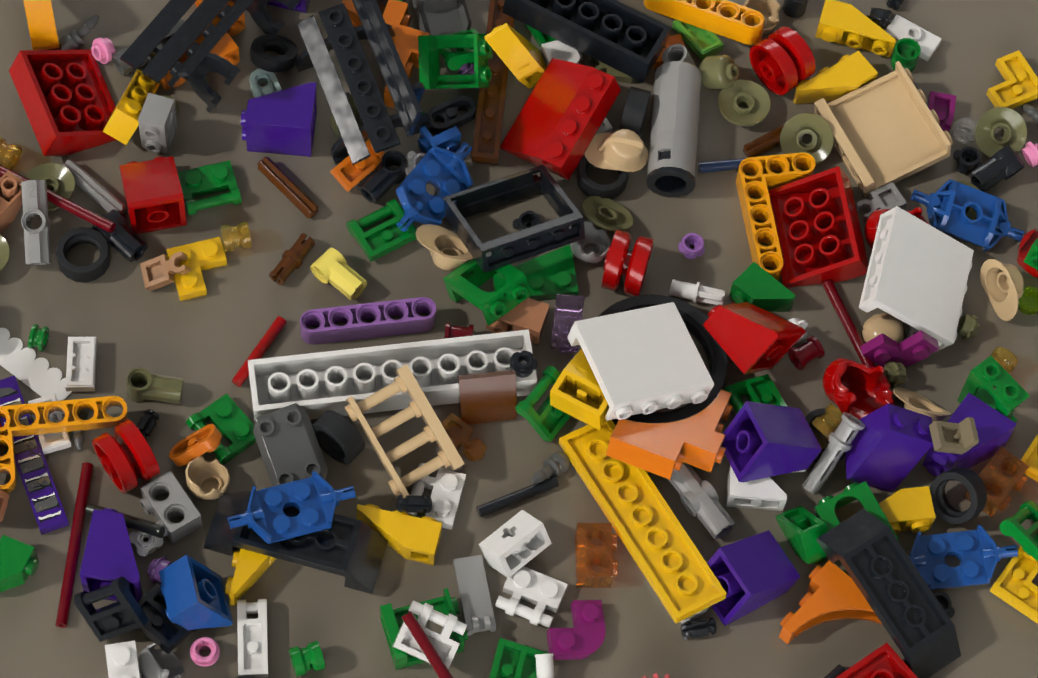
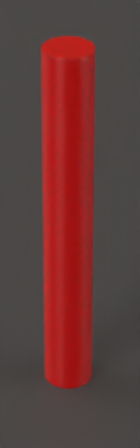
[231,316,287,387]

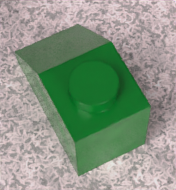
[729,262,796,312]
[775,505,828,564]
[0,535,39,592]

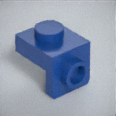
[417,126,461,154]

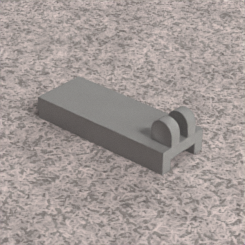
[453,555,496,636]

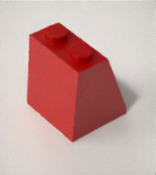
[119,156,187,234]
[703,302,806,374]

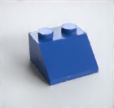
[159,554,233,630]

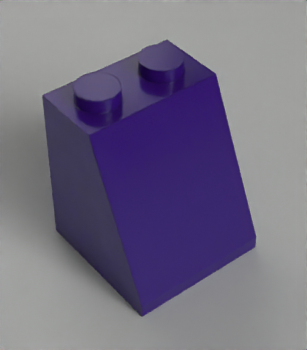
[241,82,317,157]
[922,393,1017,477]
[722,401,822,483]
[845,403,933,493]
[79,508,143,601]
[707,530,801,626]

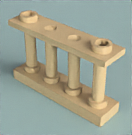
[344,364,465,498]

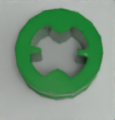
[28,324,49,352]

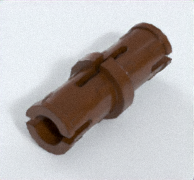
[269,233,315,285]

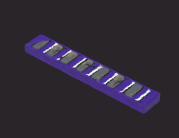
[0,375,69,535]

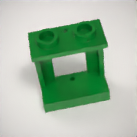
[418,34,492,89]
[443,252,532,326]
[957,356,1030,423]
[815,481,899,574]
[380,588,468,670]

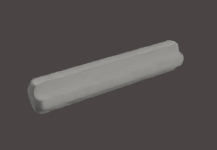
[63,159,126,215]

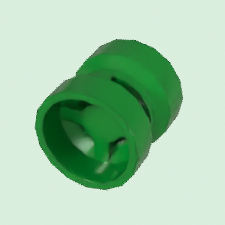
[890,38,921,72]
[288,641,325,677]

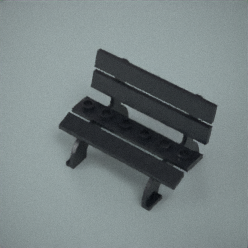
[120,0,300,113]
[294,0,433,165]

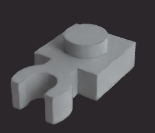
[856,182,907,222]

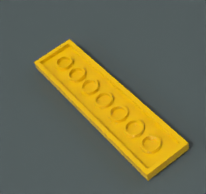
[559,420,727,624]

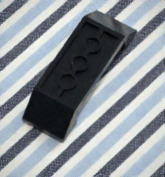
[204,490,388,594]
[816,509,961,678]

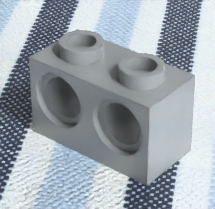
[138,93,178,155]
[140,471,202,544]

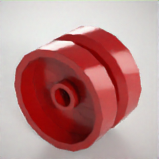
[749,26,816,95]
[601,229,654,296]
[92,419,160,494]

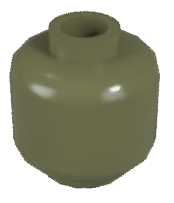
[698,55,739,90]

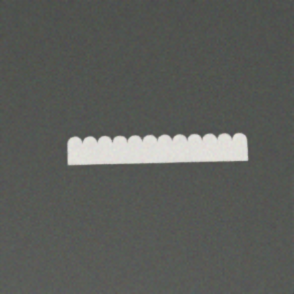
[0,328,71,401]

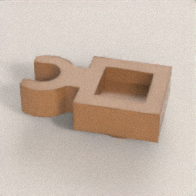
[140,252,191,291]

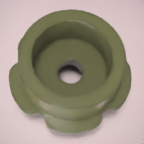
[957,314,980,340]
[884,361,906,388]

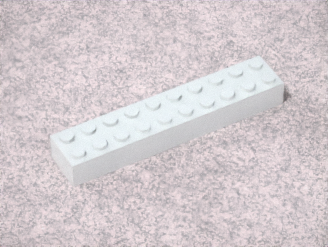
[248,329,537,423]

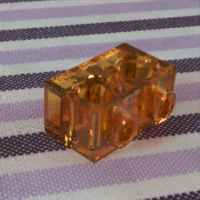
[964,446,1029,517]
[575,523,618,588]

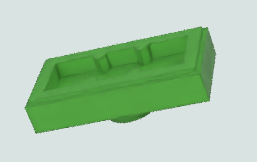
[672,20,724,60]

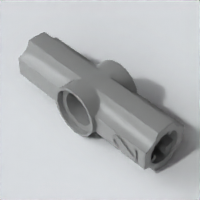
[21,180,51,266]
[668,462,735,539]

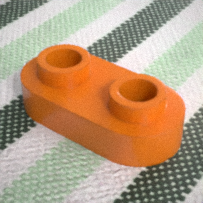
[169,424,222,467]

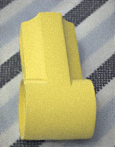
[310,247,367,300]

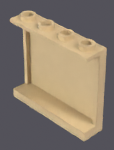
[814,61,953,198]

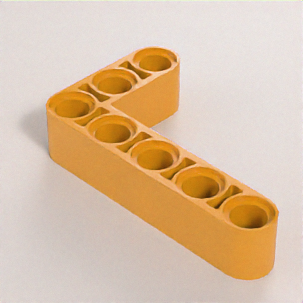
[23,0,60,50]
[643,0,764,45]
[736,152,816,281]
[0,396,128,494]

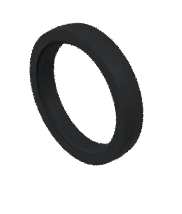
[598,294,727,425]

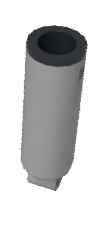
[646,44,702,197]

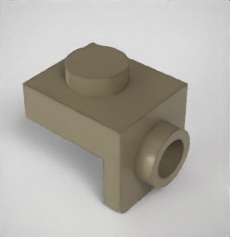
[929,417,979,455]

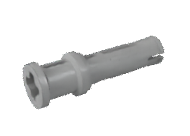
[802,412,865,495]

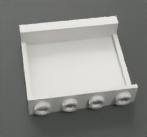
[859,206,974,351]
[567,302,714,421]

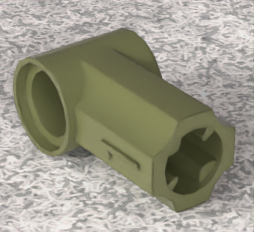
[127,368,184,404]

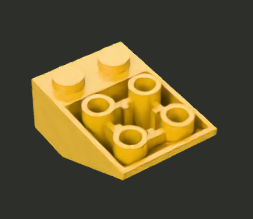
[550,348,610,430]

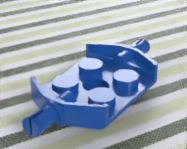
[396,142,473,232]
[911,179,1024,252]
[227,471,356,544]
[908,525,1018,590]

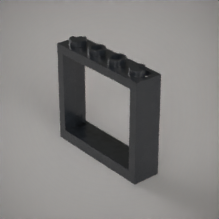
[443,165,585,273]

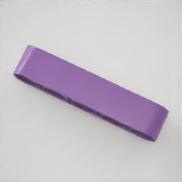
[300,297,436,345]

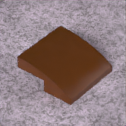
[458,370,517,426]

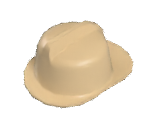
[584,129,648,172]
[416,224,473,271]
[980,259,1024,321]
[893,387,952,422]

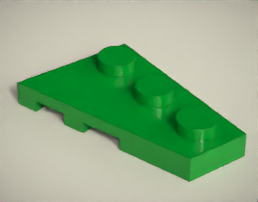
[493,244,579,301]

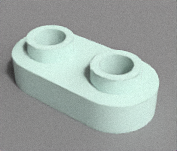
[249,68,282,98]

